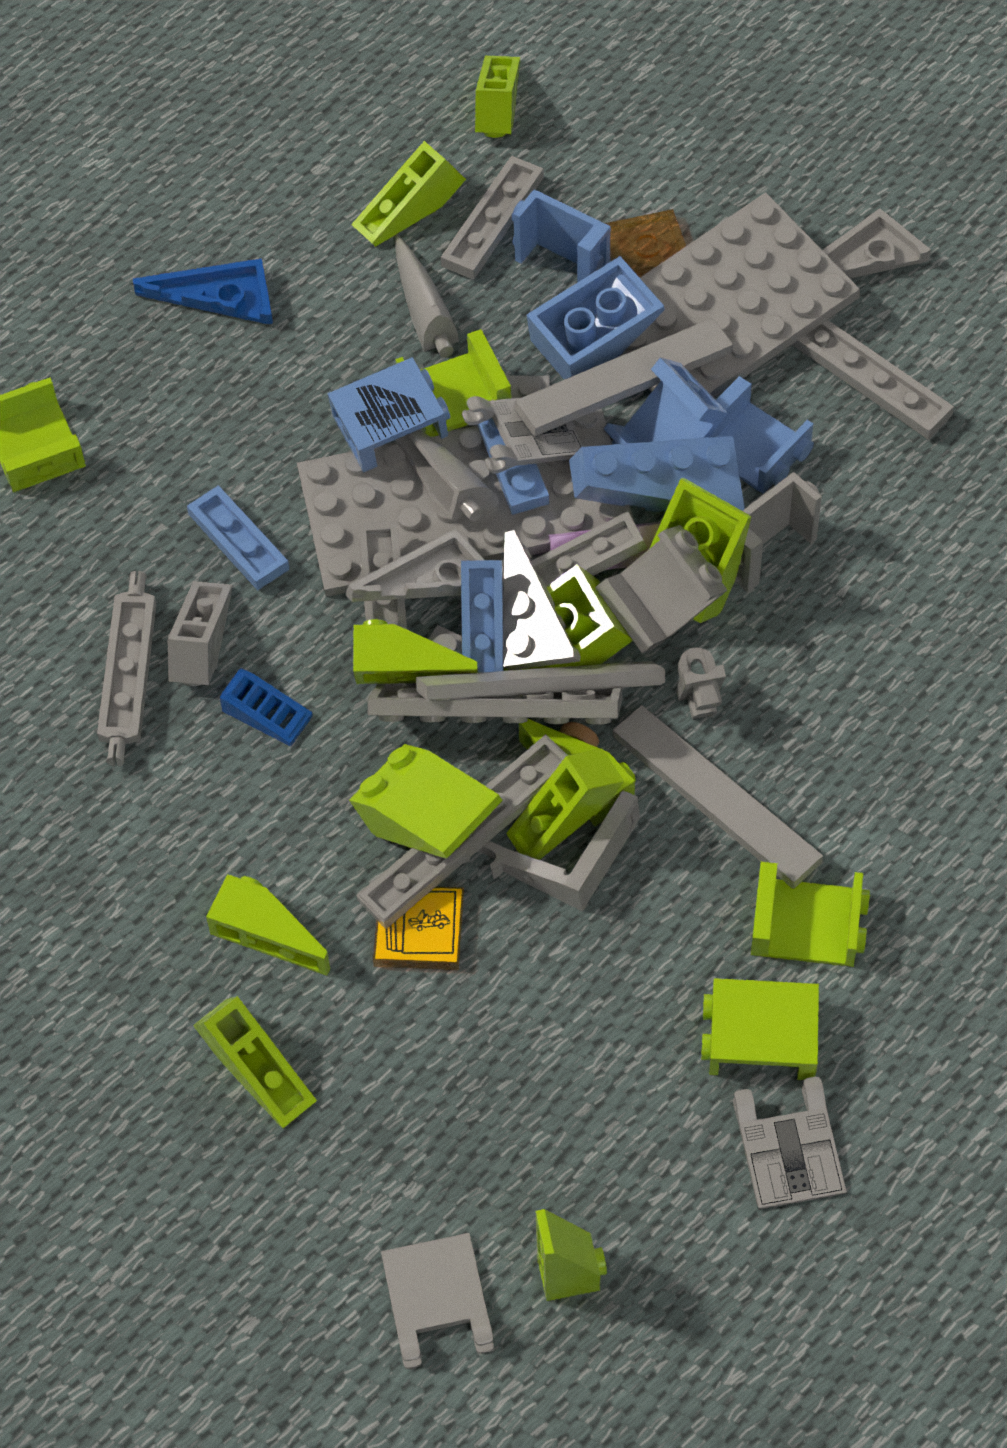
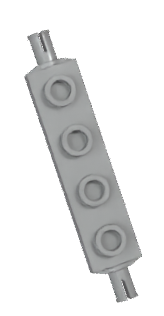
[97,571,156,766]

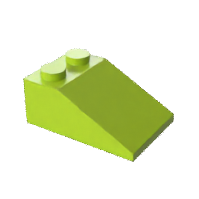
[649,478,752,623]
[504,564,633,671]
[349,744,503,859]

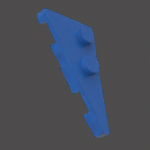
[133,258,273,324]

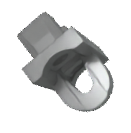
[676,647,726,719]

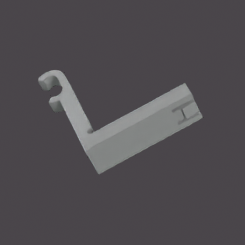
[463,790,640,911]

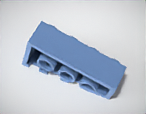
[569,436,745,513]

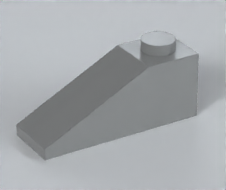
[168,581,232,686]

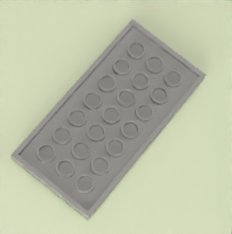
[297,408,635,597]

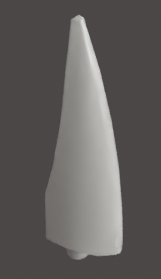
[394,234,459,357]
[395,429,493,521]

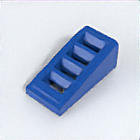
[220,668,313,747]

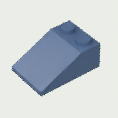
[526,256,665,380]

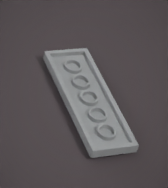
[368,683,622,724]

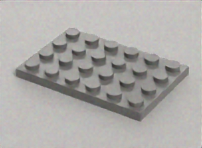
[619,192,860,398]

